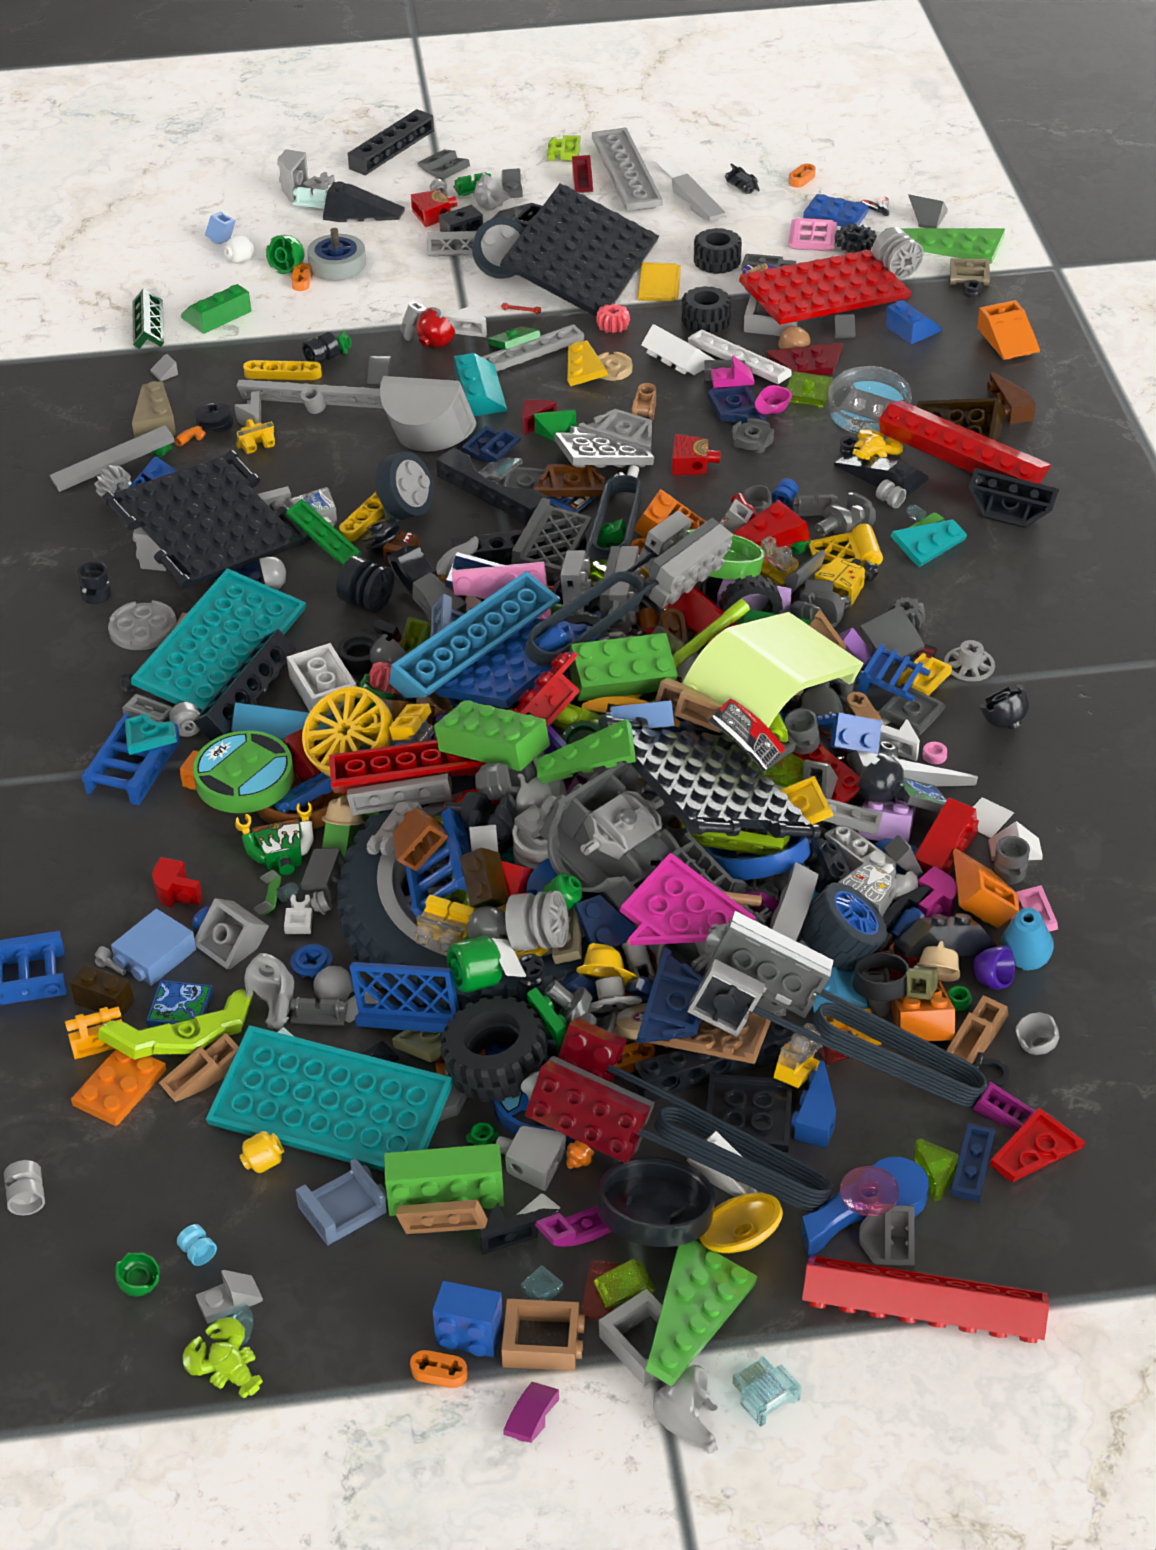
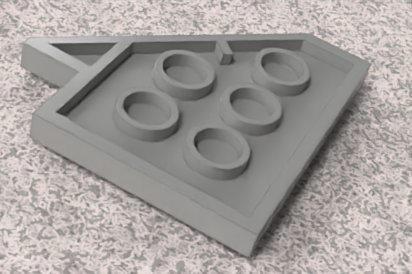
[554,426,654,467]

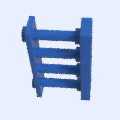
[82,713,181,805]
[405,807,472,920]
[0,931,67,1005]

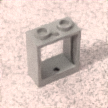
[744,295,798,336]
[599,1289,662,1387]

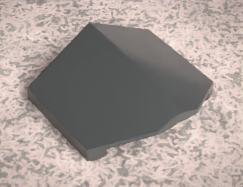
[859,1205,915,1266]

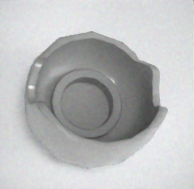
[259,557,287,590]
[890,871,918,905]
[313,966,354,1002]
[1016,1012,1060,1055]

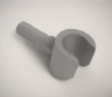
[95,946,126,975]

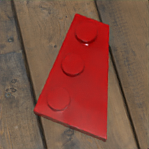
[989,1108,1085,1183]

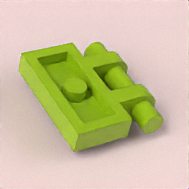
[547,135,581,161]

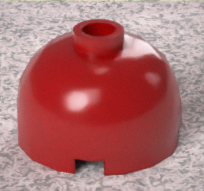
[416,308,456,348]

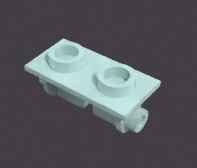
[292,187,327,209]

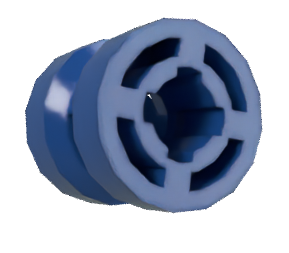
[771,478,799,507]

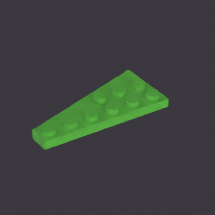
[885,228,1005,264]
[645,1240,758,1386]

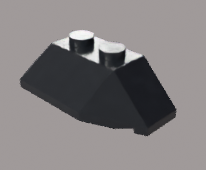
[968,468,1059,528]
[893,913,997,958]

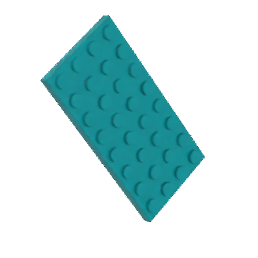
[131,568,306,712]
[206,1025,454,1172]

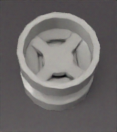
[876,479,906,508]

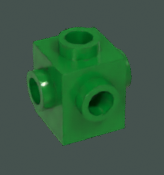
[597,519,633,548]

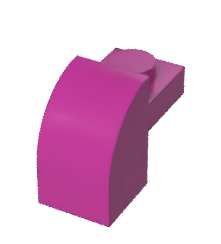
[918,866,957,918]

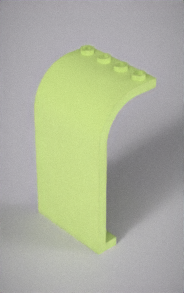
[682,612,864,728]

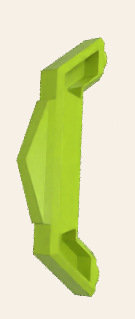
[98,989,253,1060]

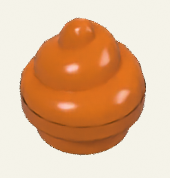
[566,1140,594,1169]

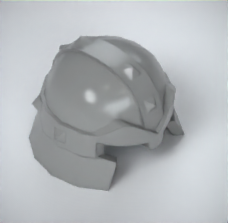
[474,172,511,209]

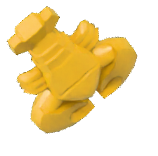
[852,429,903,460]

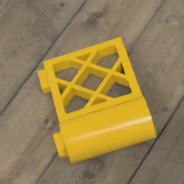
[808,524,883,572]

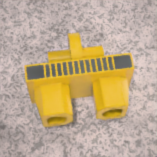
[236,419,275,454]

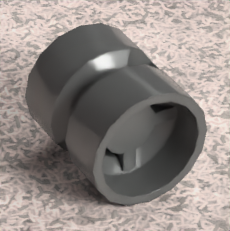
[785,708,820,754]
[993,836,1030,884]

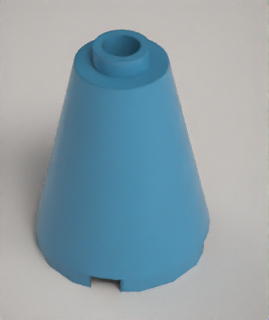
[1000,908,1054,971]

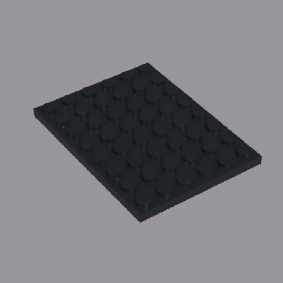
[500,183,659,317]

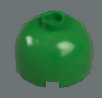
[266,235,305,274]

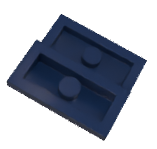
[461,426,521,462]

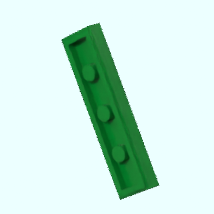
[286,499,361,567]

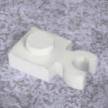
[284,895,313,934]

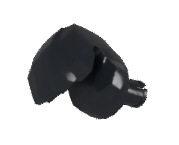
[444,791,517,842]

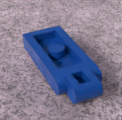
[273,772,333,813]

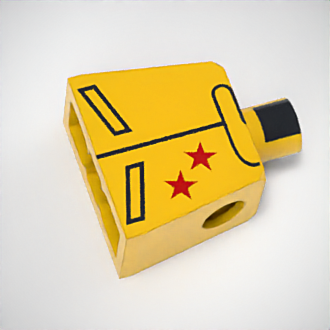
[814,558,865,607]

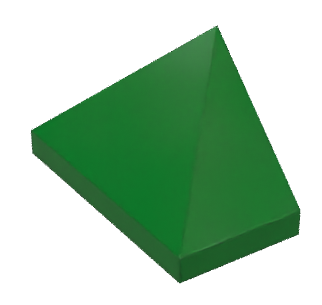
[534,410,576,441]

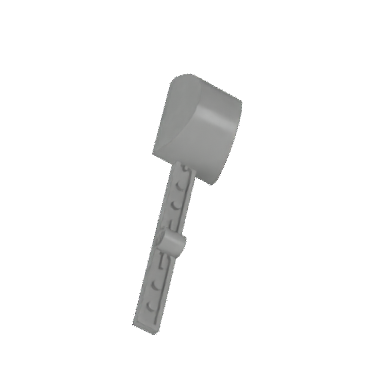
[237,376,477,452]

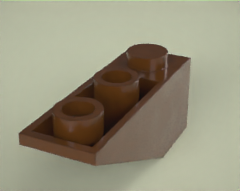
[987,372,1036,424]

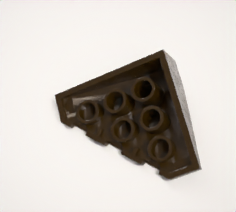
[917,398,1005,442]

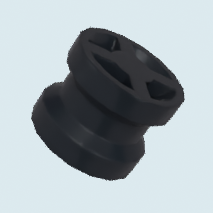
[517,954,544,988]

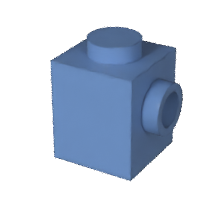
[205,212,236,244]

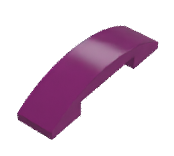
[535,1206,612,1247]

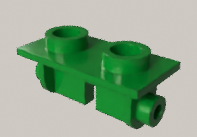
[453,172,491,196]

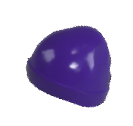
[973,946,1015,990]

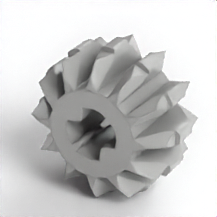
[94,465,132,497]

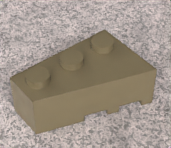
[132,381,176,438]

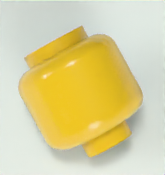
[240,1131,284,1173]

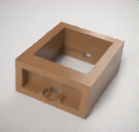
[502,1299,585,1371]

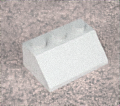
[641,324,715,375]
[287,643,357,715]

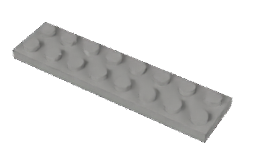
[592,127,663,211]

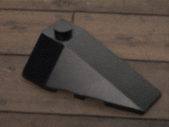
[323,181,405,222]
[834,453,929,497]

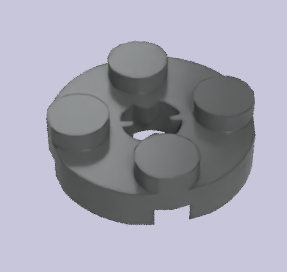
[732,419,774,453]

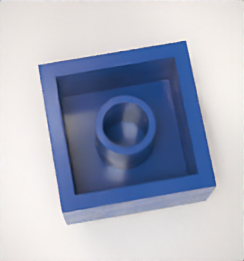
[433,1281,504,1357]

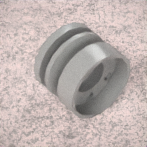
[872,227,924,279]
[505,891,569,951]

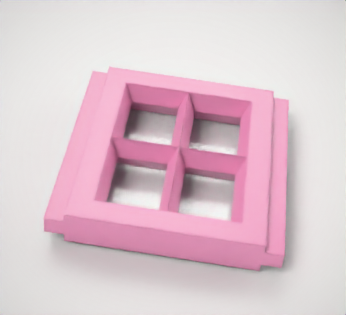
[788,218,837,251]

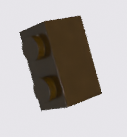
[460,847,509,908]
[70,964,134,1020]

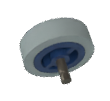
[307,228,366,279]

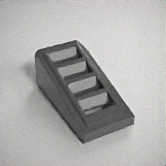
[884,835,924,880]

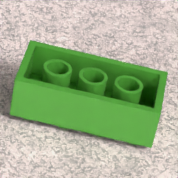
[569,633,678,702]
[434,700,550,771]
[384,1143,504,1216]

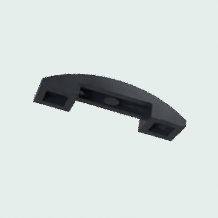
[874,885,931,969]

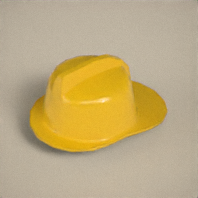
[576,943,639,985]

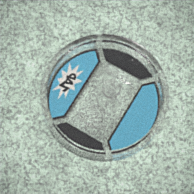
[828,366,912,434]

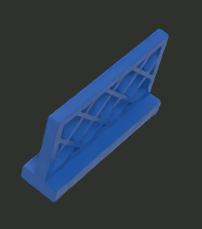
[350,962,463,1033]

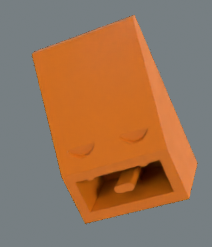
[977,300,1040,360]
[634,489,706,538]
[953,848,1019,929]
[891,979,955,1041]

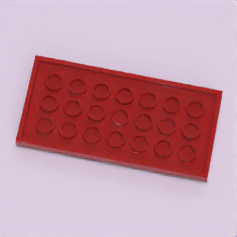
[739,250,911,325]

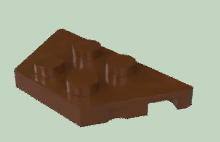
[534,464,615,497]

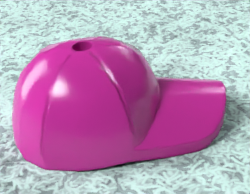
[755,385,792,415]

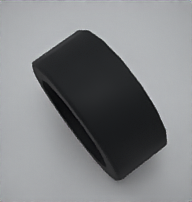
[337,633,378,675]

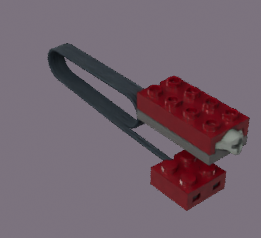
[521,1017,833,1213]

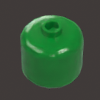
[447,935,503,993]

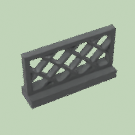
[511,498,592,575]

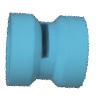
[177,1224,217,1266]

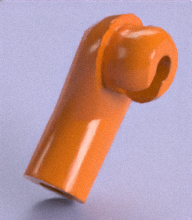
[174,426,206,447]

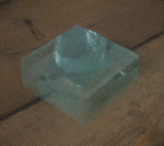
[521,1265,563,1301]

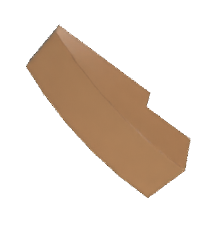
[655,678,723,733]
[946,995,1009,1065]
[159,1033,239,1102]

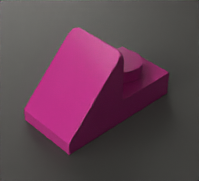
[711,355,754,388]

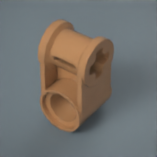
[632,383,656,420]
[846,692,882,721]

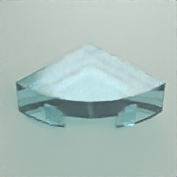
[230,1305,253,1346]

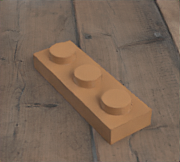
[396,1200,488,1234]

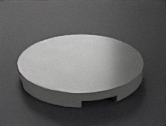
[108,600,177,650]

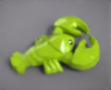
[183,1317,263,1398]

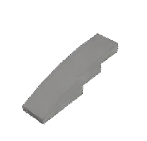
[769,862,819,941]

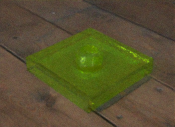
[786,371,833,406]

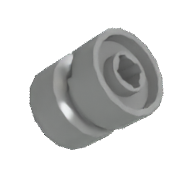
[4,1160,45,1216]

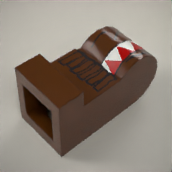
[383,531,419,566]

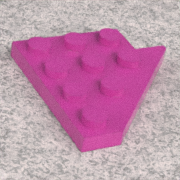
[620,853,756,946]

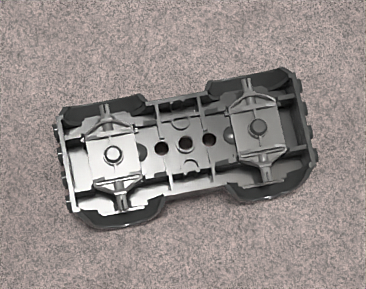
[539,761,808,978]

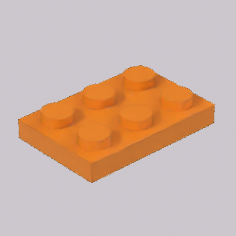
[71,1049,166,1127]

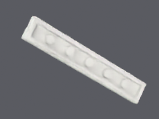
[688,329,791,384]

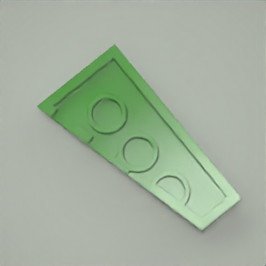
[536,719,636,784]

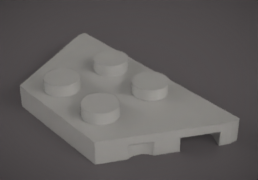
[578,409,652,452]

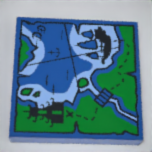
[146,980,213,1027]

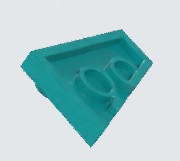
[890,519,967,567]

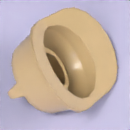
[322,795,366,826]
[917,941,960,982]

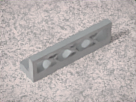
[427,231,477,256]
[347,773,452,815]

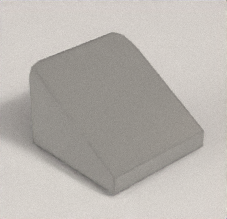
[150,354,178,381]

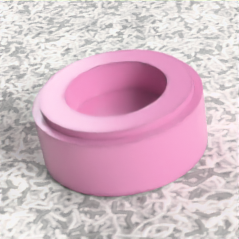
[922,742,947,764]

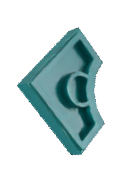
[125,713,177,755]

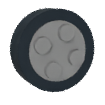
[472,217,525,279]
[375,452,434,520]

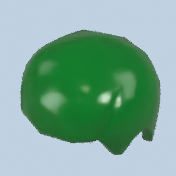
[115,1252,160,1297]

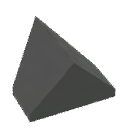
[908,194,948,228]

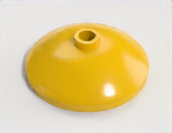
[699,1193,783,1253]

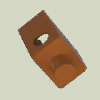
[393,808,448,872]

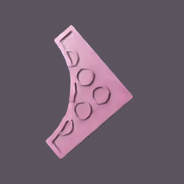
[451,562,551,619]

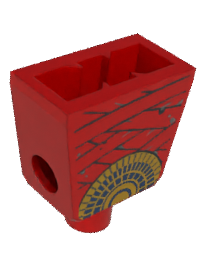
[410,190,458,227]
[672,434,721,476]

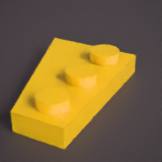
[567,340,608,386]

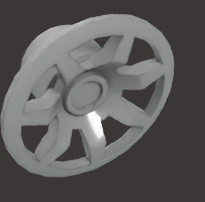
[944,640,995,682]
[588,977,642,1013]

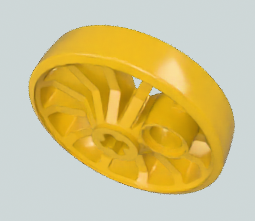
[302,687,393,776]

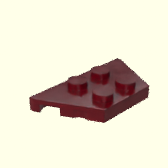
[767,343,843,378]

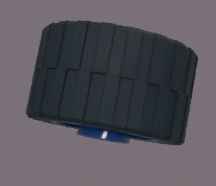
[800,883,887,971]

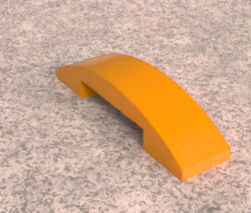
[582,696,680,727]

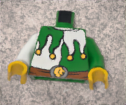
[235,802,313,875]

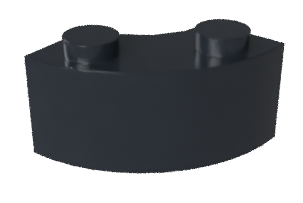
[387,545,442,595]

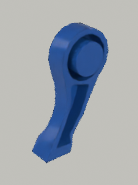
[801,1157,929,1258]

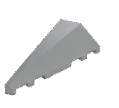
[847,750,978,786]

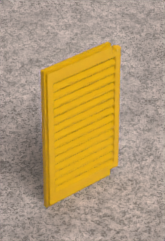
[637,262,681,301]

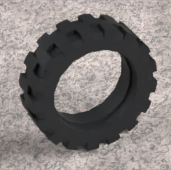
[719,575,783,614]

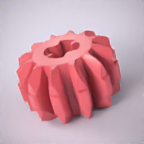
[596,303,630,334]
[368,662,400,695]

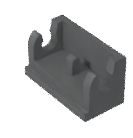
[300,848,345,902]

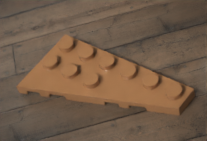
[610,1011,771,1064]

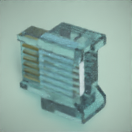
[732,1356,802,1427]

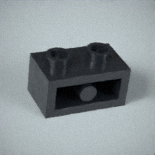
[804,838,851,893]

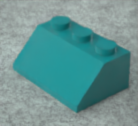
[454,353,507,416]

